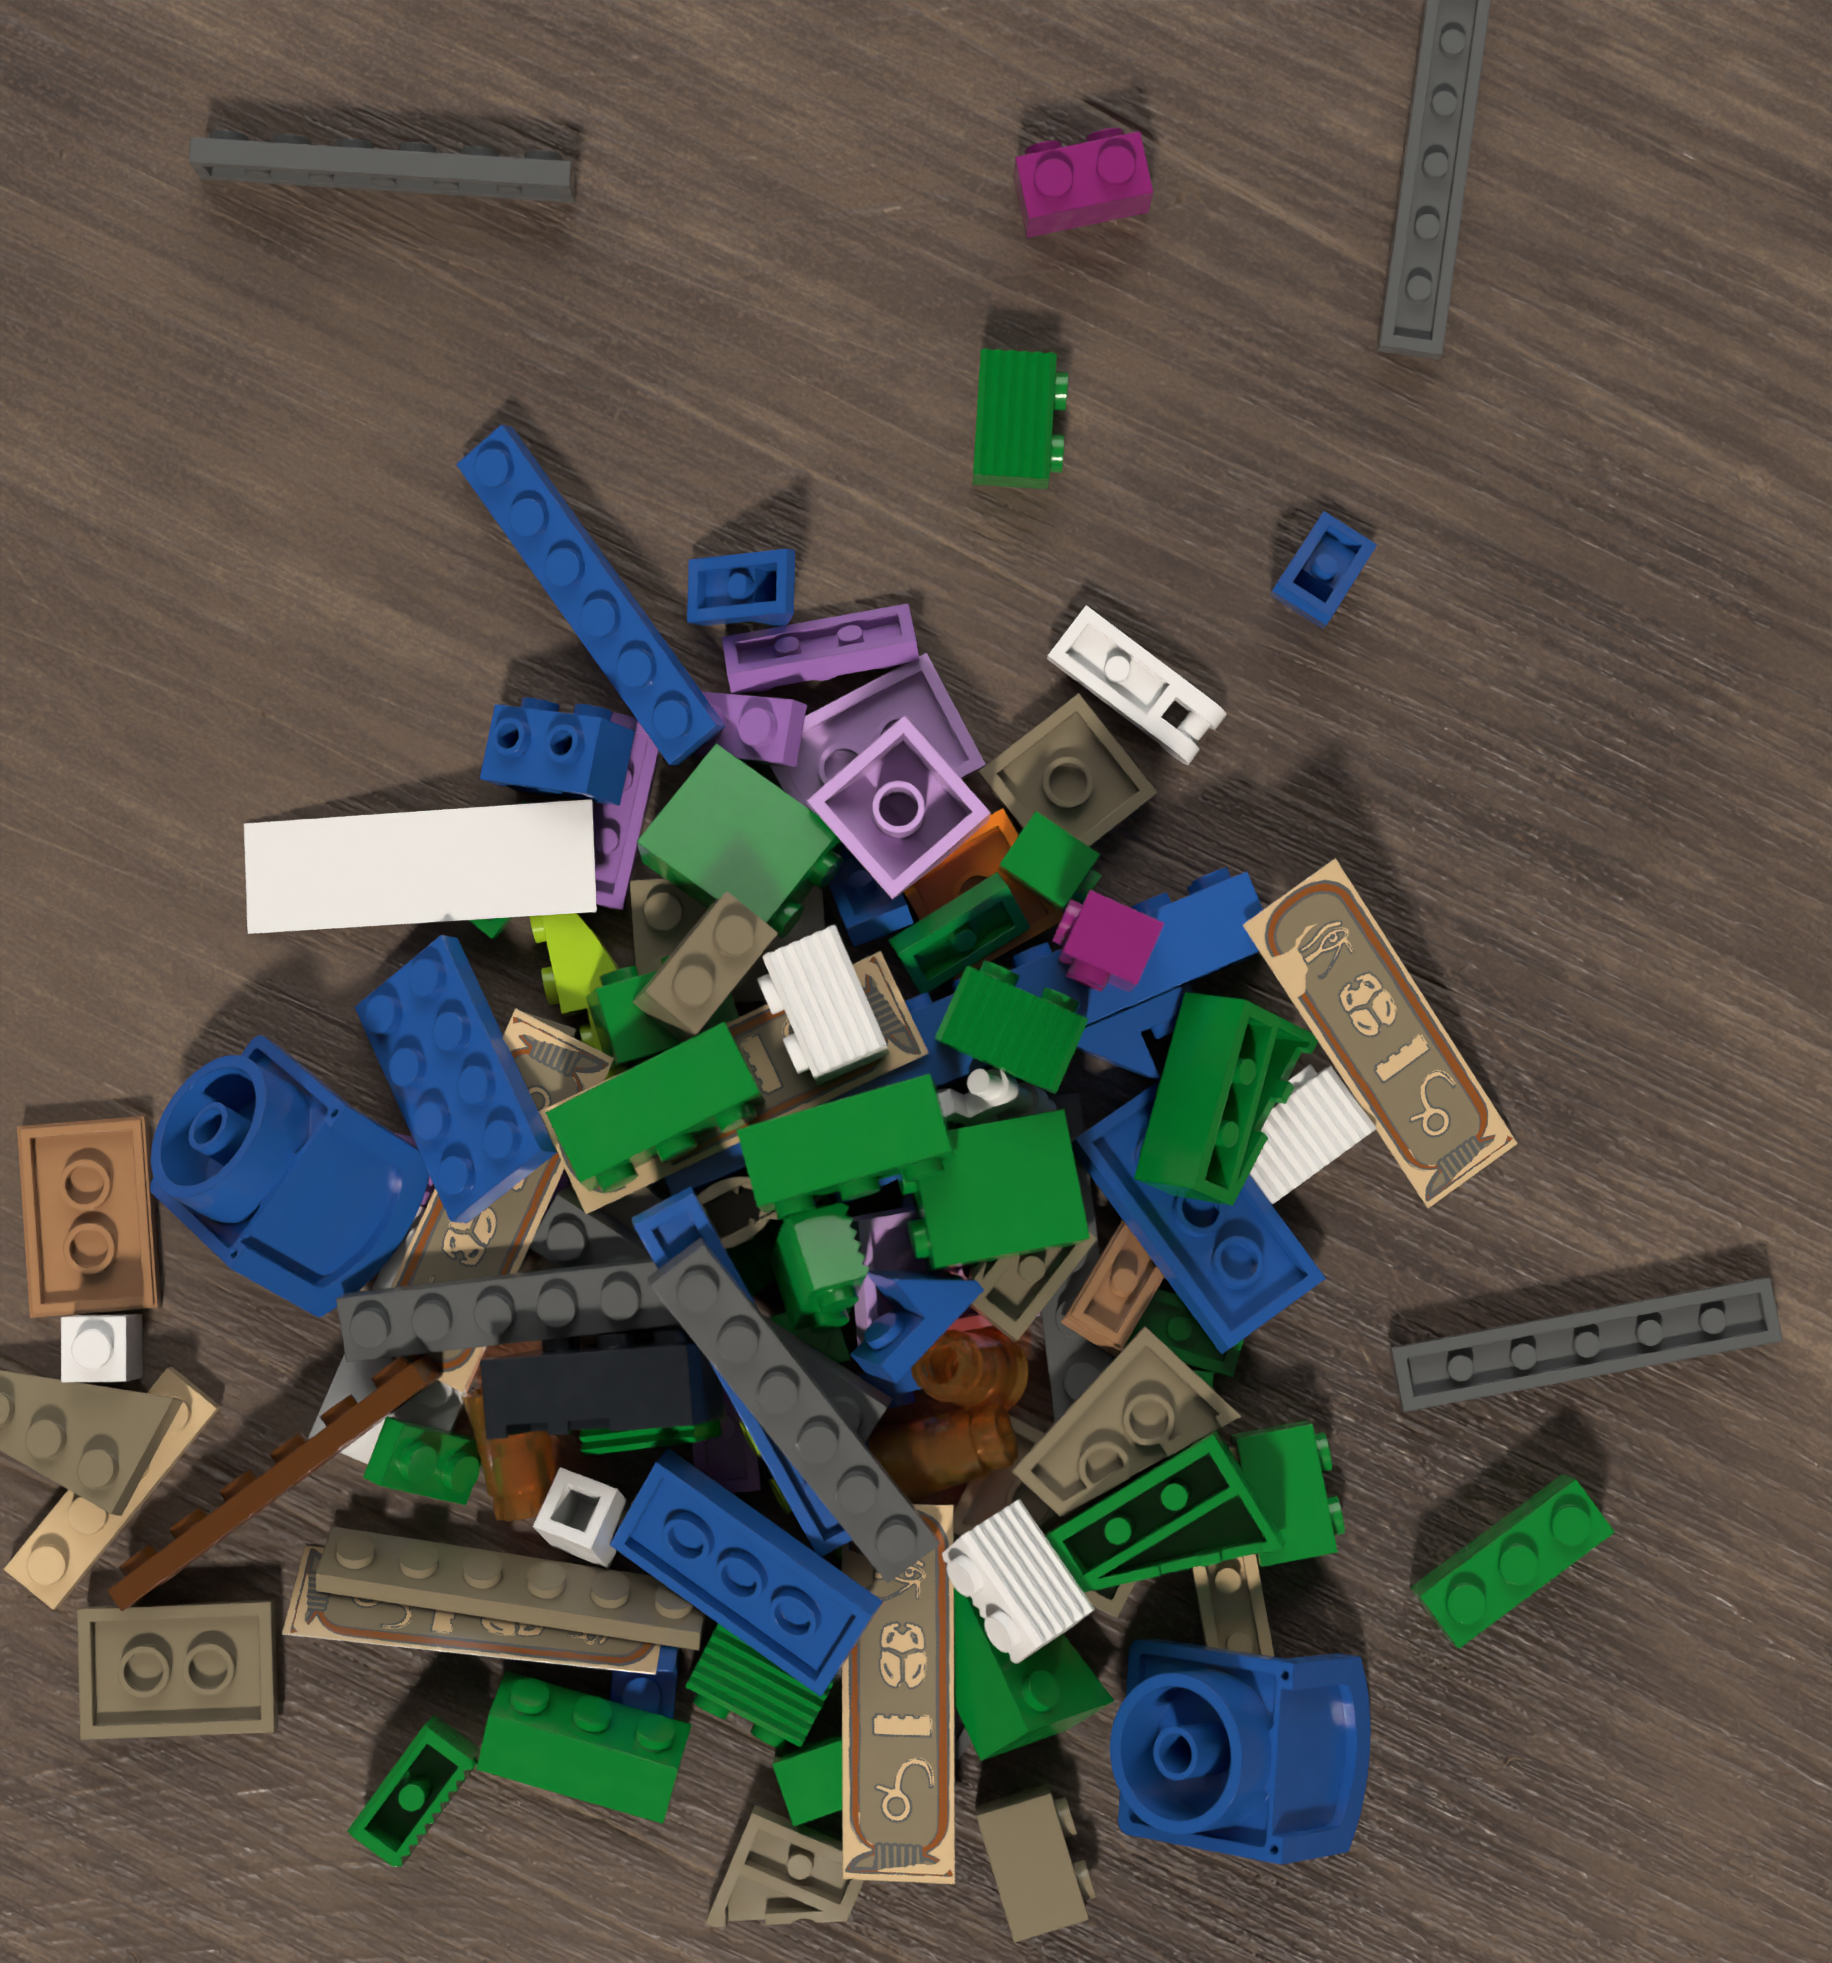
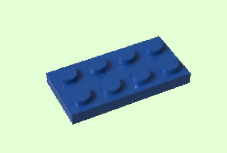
[355,935,557,1223]
[1071,1080,1326,1354]
[610,1448,883,1697]

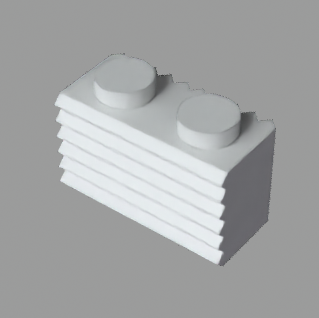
[757,925,890,1085]
[1249,1064,1377,1204]
[942,1499,1095,1664]

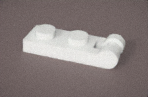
[1047,605,1227,765]

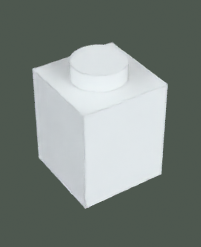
[61,1314,142,1382]
[533,1467,631,1569]

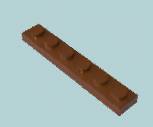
[107,1355,443,1611]

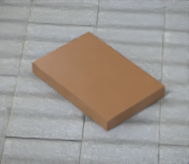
[17,1116,162,1318]

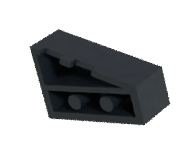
[480,1328,725,1440]

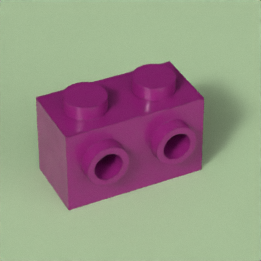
[1013,127,1153,238]
[1052,890,1164,993]

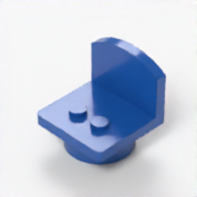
[150,1035,429,1318]
[1110,1638,1371,1865]

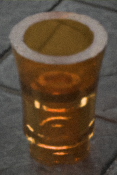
[911,1328,1028,1418]
[460,1387,556,1521]
[869,1403,1018,1504]

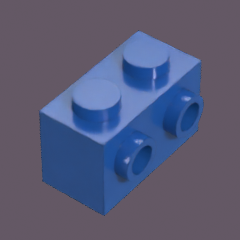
[480,697,635,806]

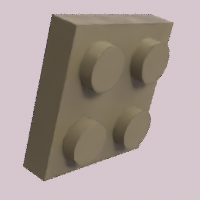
[978,693,1157,847]

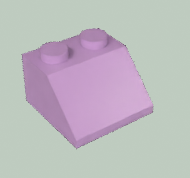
[806,715,991,900]

